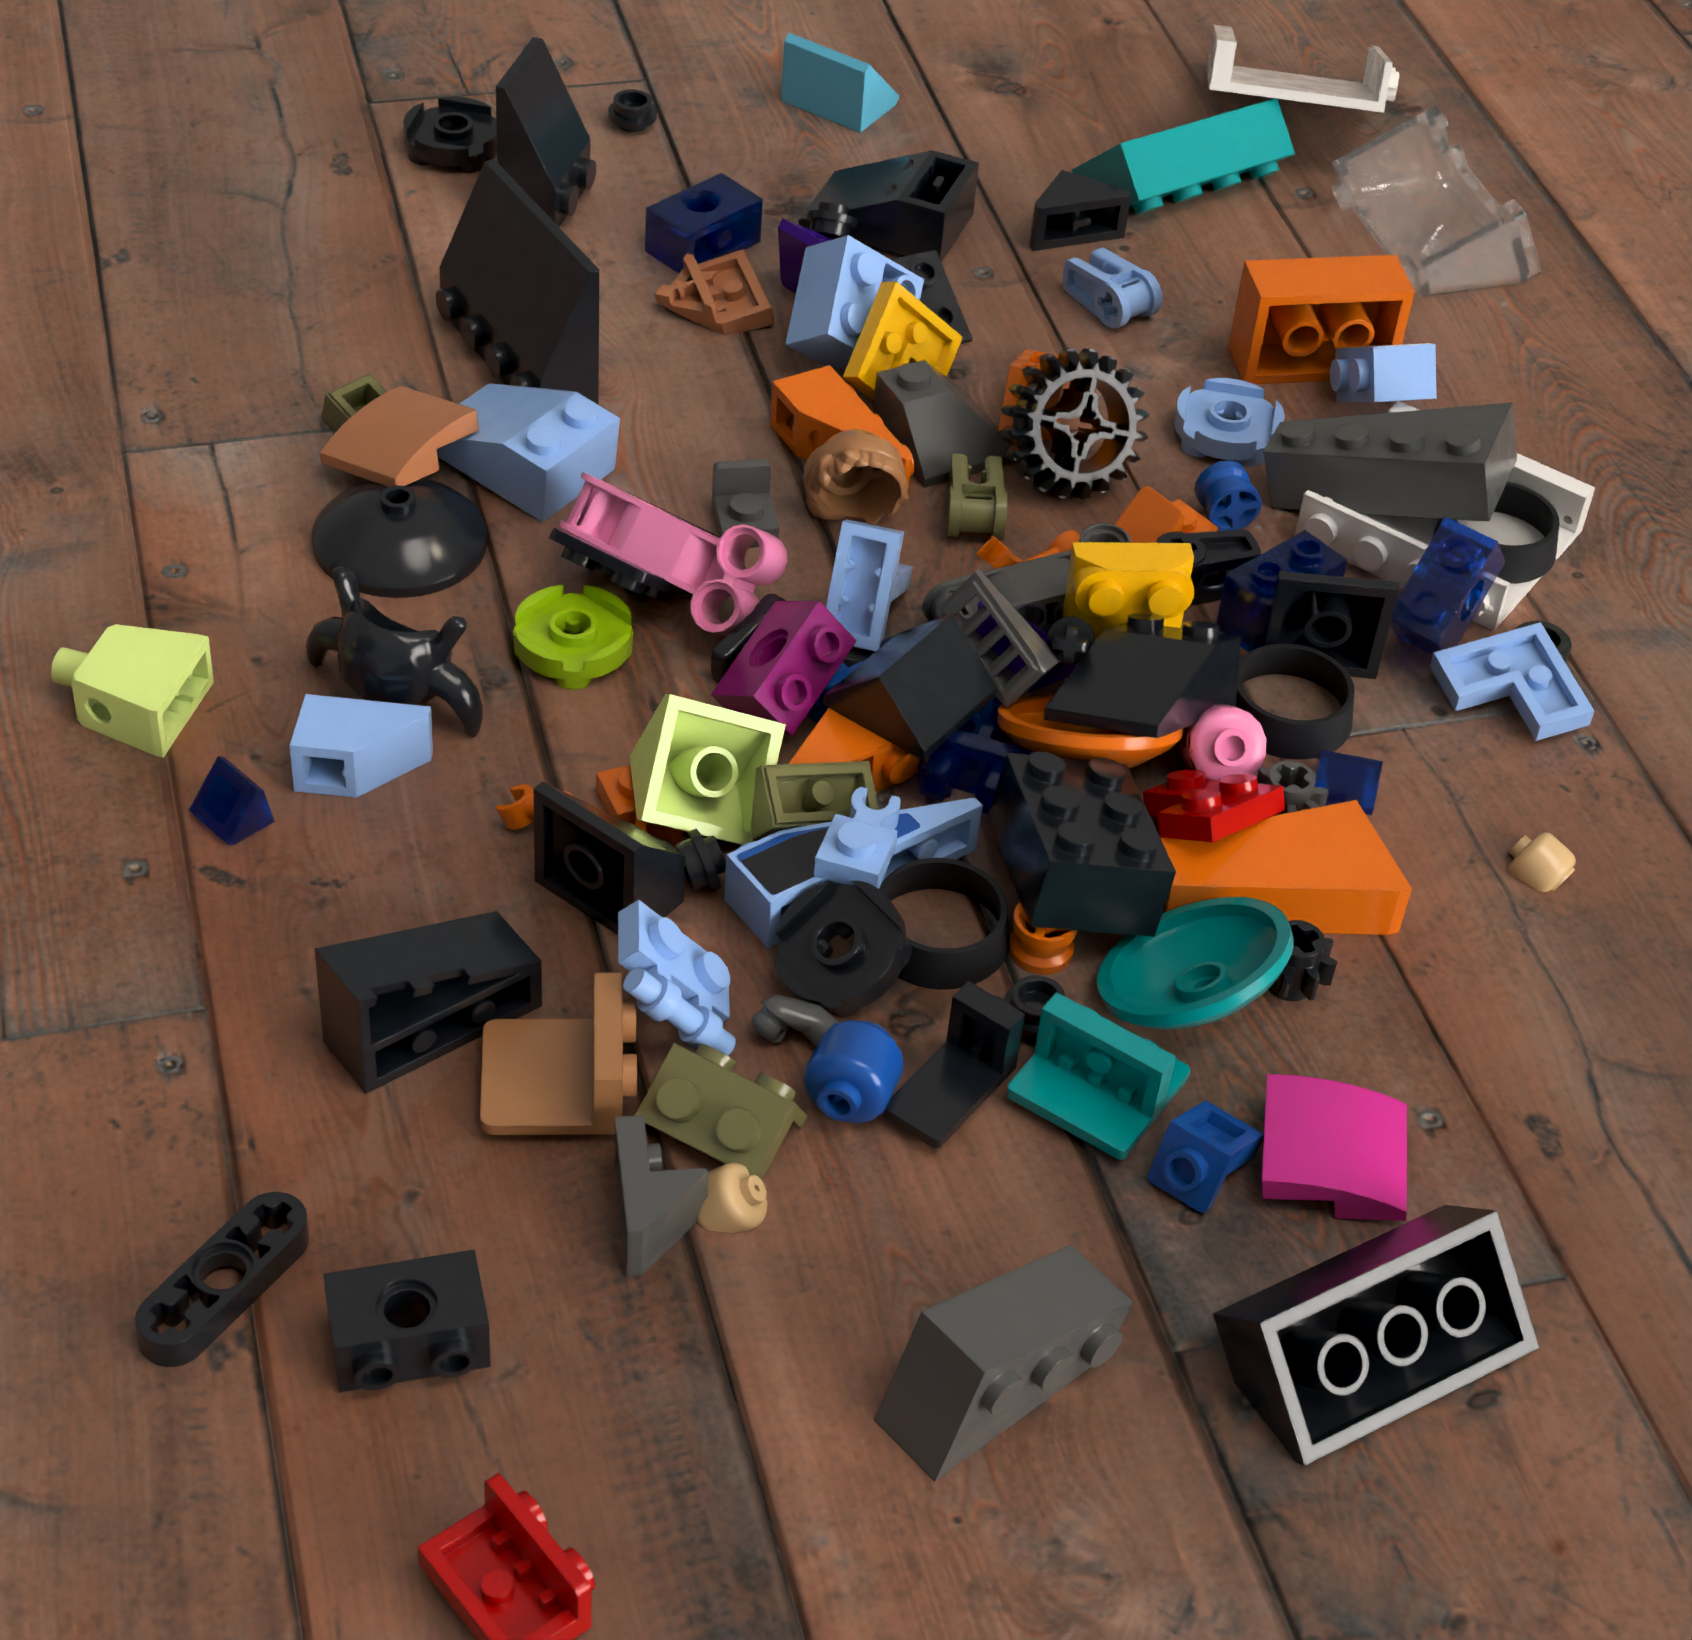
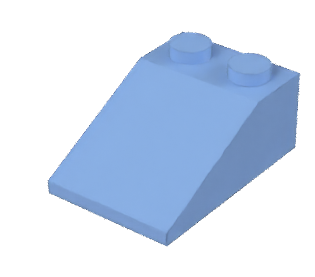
[437,383,620,523]

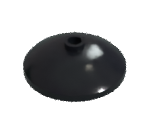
[312,478,487,598]

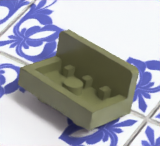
[635,1043,808,1180]

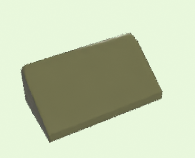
[751,761,879,841]

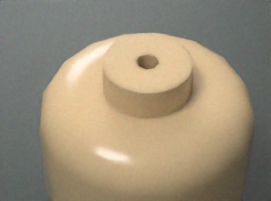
[1508,832,1576,892]
[697,1162,768,1233]

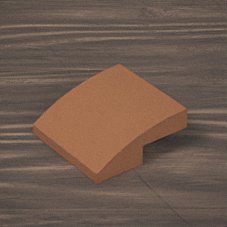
[320,385,479,487]

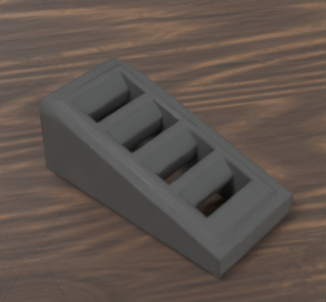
[935,569,1061,708]

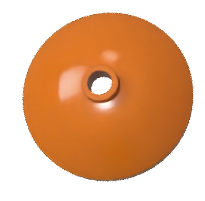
[997,696,1183,768]

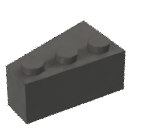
[874,1245,1133,1482]

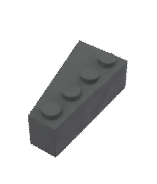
[1263,402,1517,521]

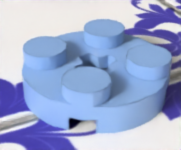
[1174,378,1285,466]

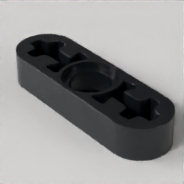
[135,1192,309,1367]

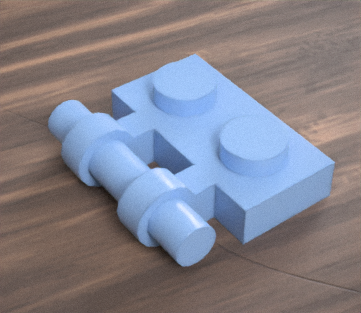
[618,900,736,1056]

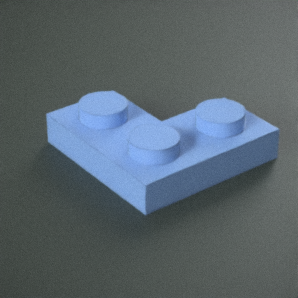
[1430,622,1594,741]

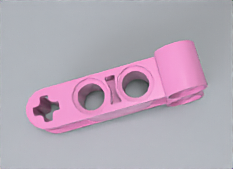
[558,472,788,637]

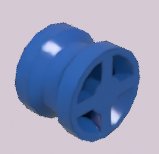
[1194,460,1262,531]

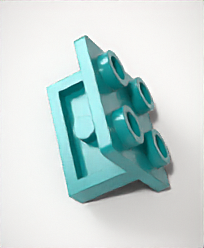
[1007,992,1191,1160]

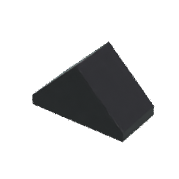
[1029,170,1131,251]

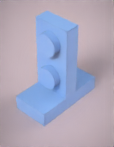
[826,519,913,651]

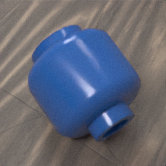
[803,1020,904,1124]

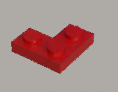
[1143,770,1285,843]

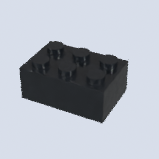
[988,752,1176,937]

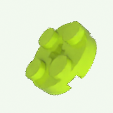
[513,585,633,690]

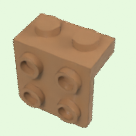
[480,973,637,1135]

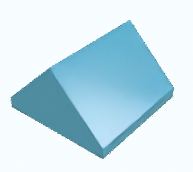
[781,32,900,133]

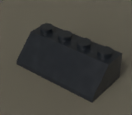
[1213,1205,1539,1465]

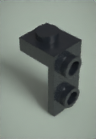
[883,981,1025,1148]

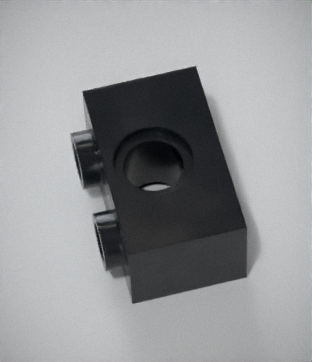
[323,1250,491,1393]

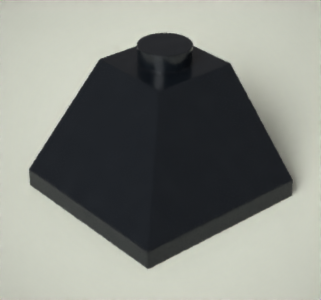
[1262,571,1399,679]
[533,782,686,935]

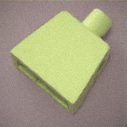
[51,624,214,758]

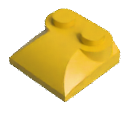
[1062,542,1194,641]

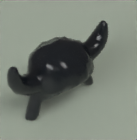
[306,566,483,737]

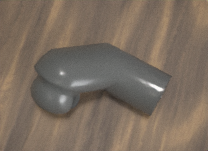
[751,994,839,1046]

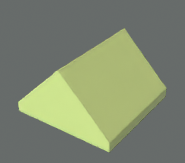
[629,694,786,845]

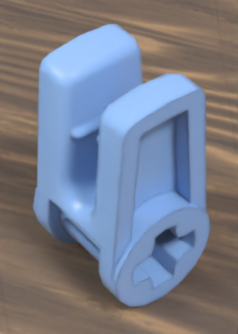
[1063,247,1162,329]

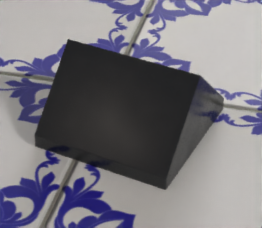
[823,614,997,761]

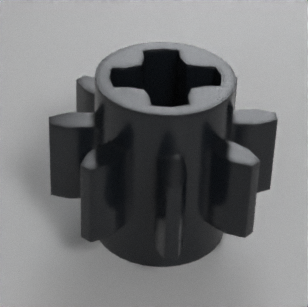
[1268,920,1338,1001]

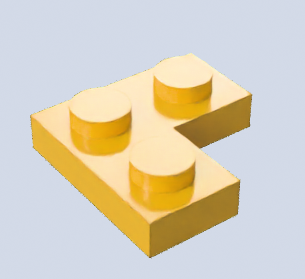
[843,281,963,402]

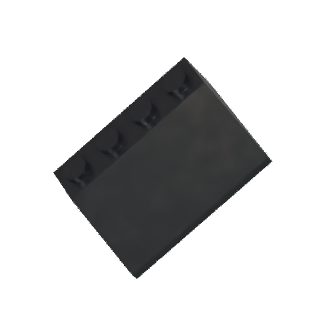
[435,159,599,405]

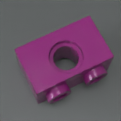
[711,601,857,736]

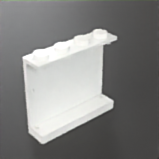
[1206,25,1399,113]
[1294,401,1595,631]

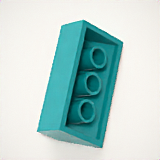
[1072,98,1295,215]

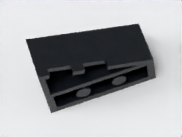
[315,911,542,1094]

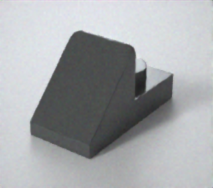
[614,1115,709,1277]

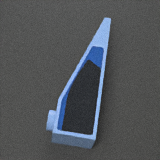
[724,797,982,948]

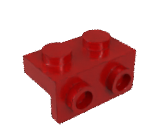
[417,1473,595,1640]

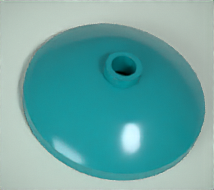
[1097,897,1294,1029]

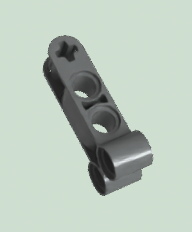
[922,523,1131,634]

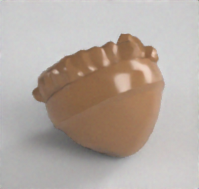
[803,429,909,524]

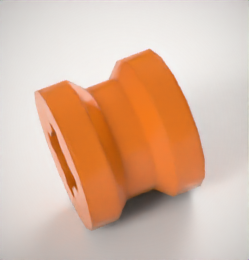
[1009,902,1077,975]

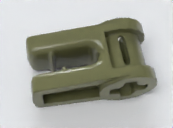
[946,453,1007,540]

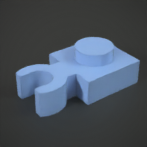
[814,786,901,889]

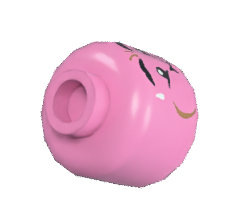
[1180,705,1266,780]

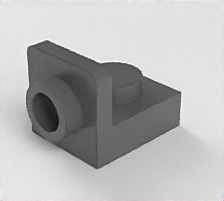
[711,459,779,548]

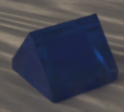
[1315,750,1383,815]
[189,756,275,845]

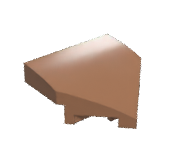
[654,249,775,335]

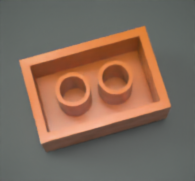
[1228,255,1415,384]

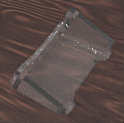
[1331,106,1541,298]

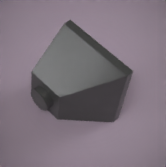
[873,360,1019,488]

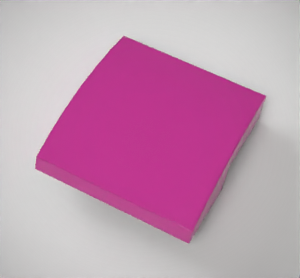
[1262,1074,1407,1221]

